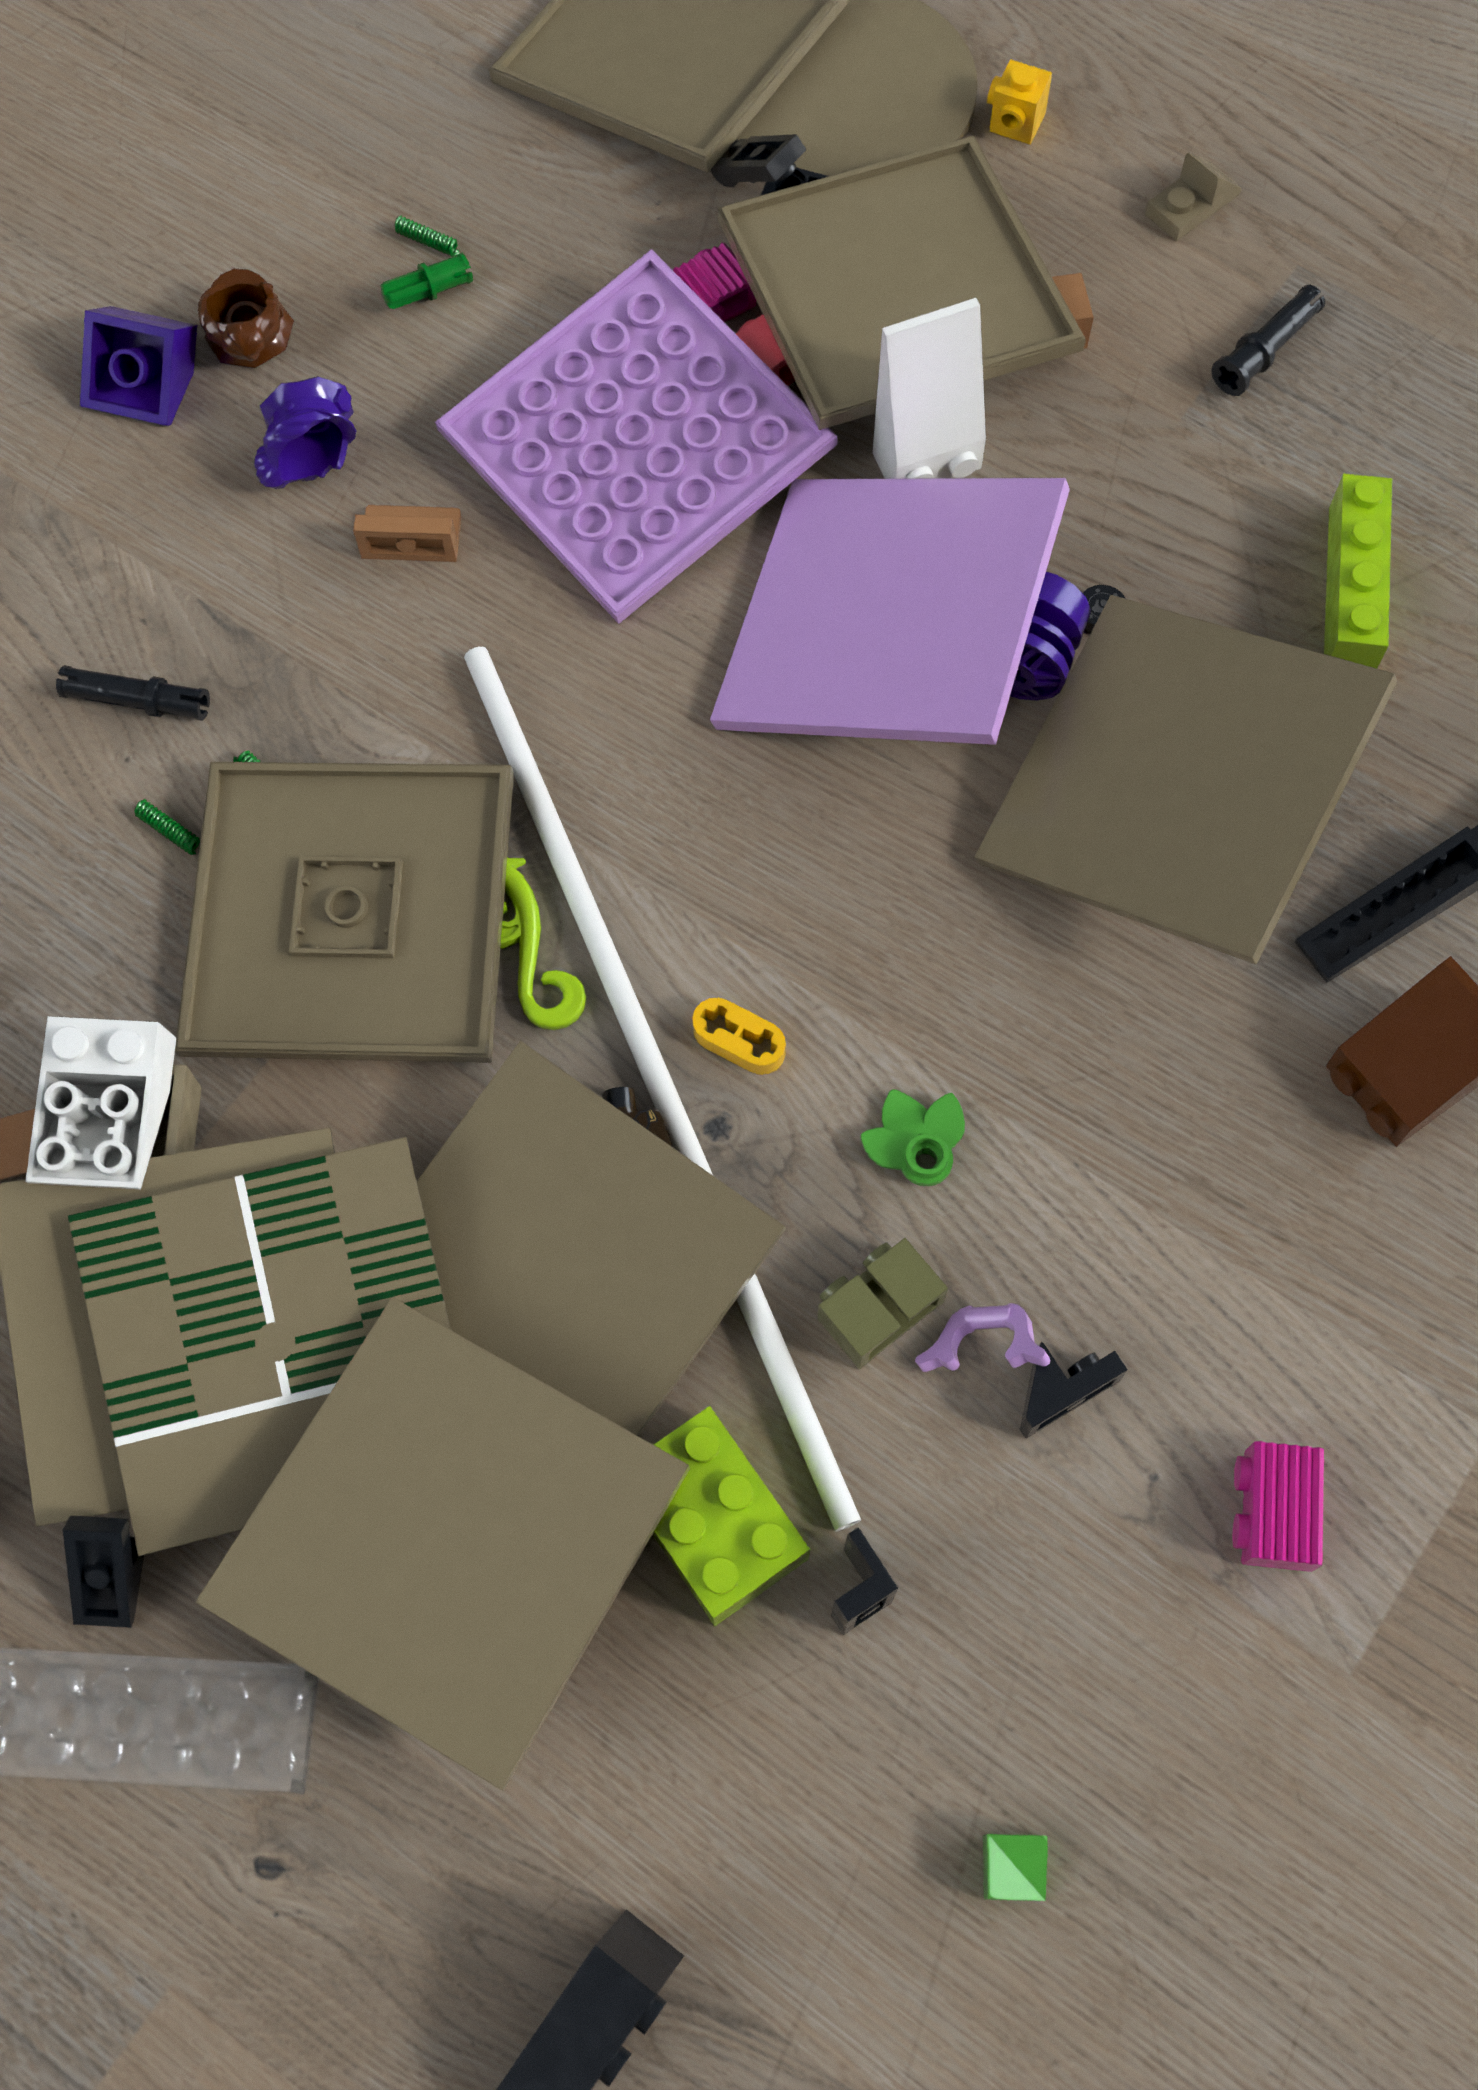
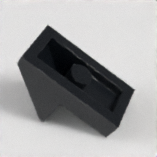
[1020,1342,1128,1439]
[63,1515,144,1628]

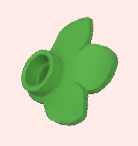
[861,1089,965,1186]

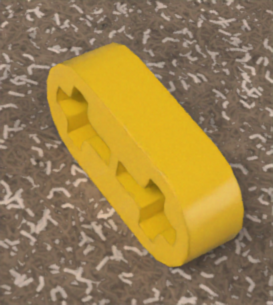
[692,997,786,1075]

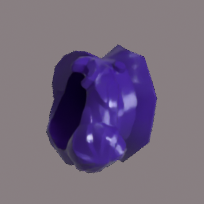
[254,376,357,489]

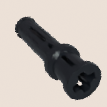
[1211,285,1325,396]

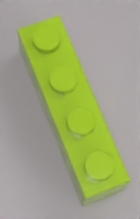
[1324,473,1392,669]

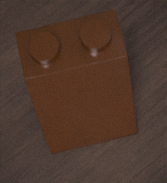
[1326,956,1478,1147]

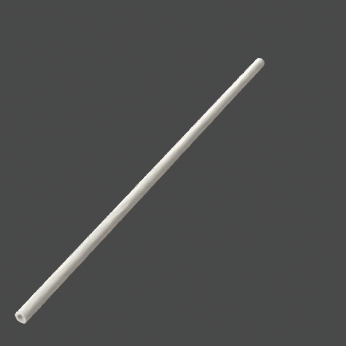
[464,647,861,1532]

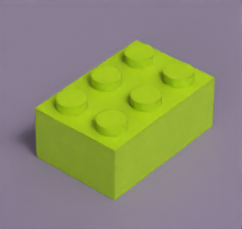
[652,1406,810,1627]

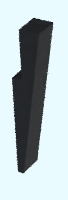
[1295,825,1478,983]

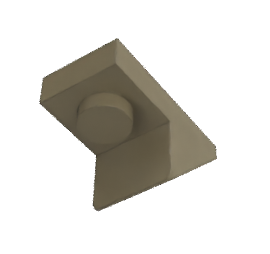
[1145,152,1242,241]

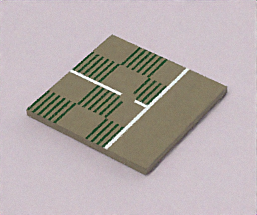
[68,1137,451,1556]

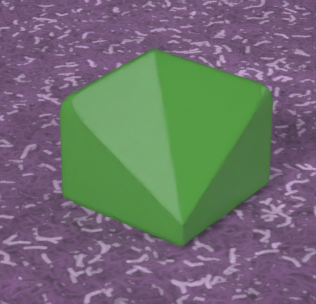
[983,1834,1048,1901]

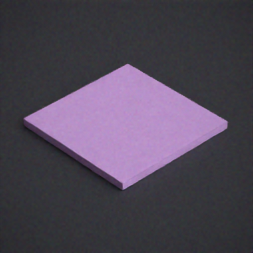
[435,249,838,624]
[710,478,1070,745]

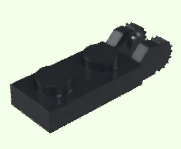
[711,134,807,187]

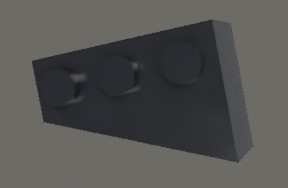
[496,1909,684,2090]

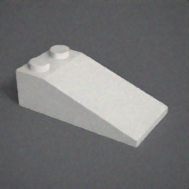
[872,298,986,479]

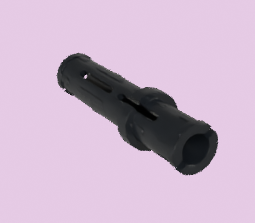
[56,665,210,721]

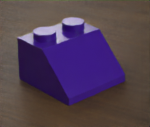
[80,306,197,426]

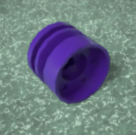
[1010,572,1091,701]

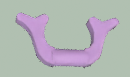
[915,1303,1051,1372]

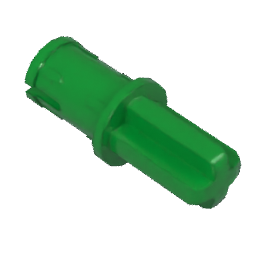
[381,253,473,309]

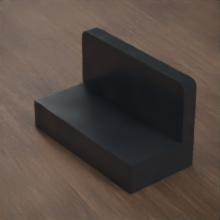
[831,1527,898,1635]

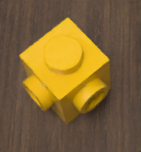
[987,59,1052,145]

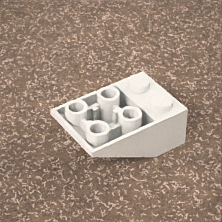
[26,1016,176,1190]

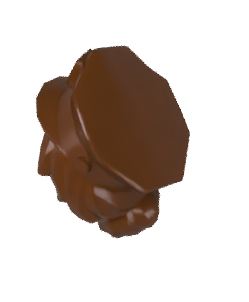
[198,269,294,368]

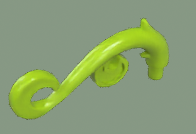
[500,857,586,1030]

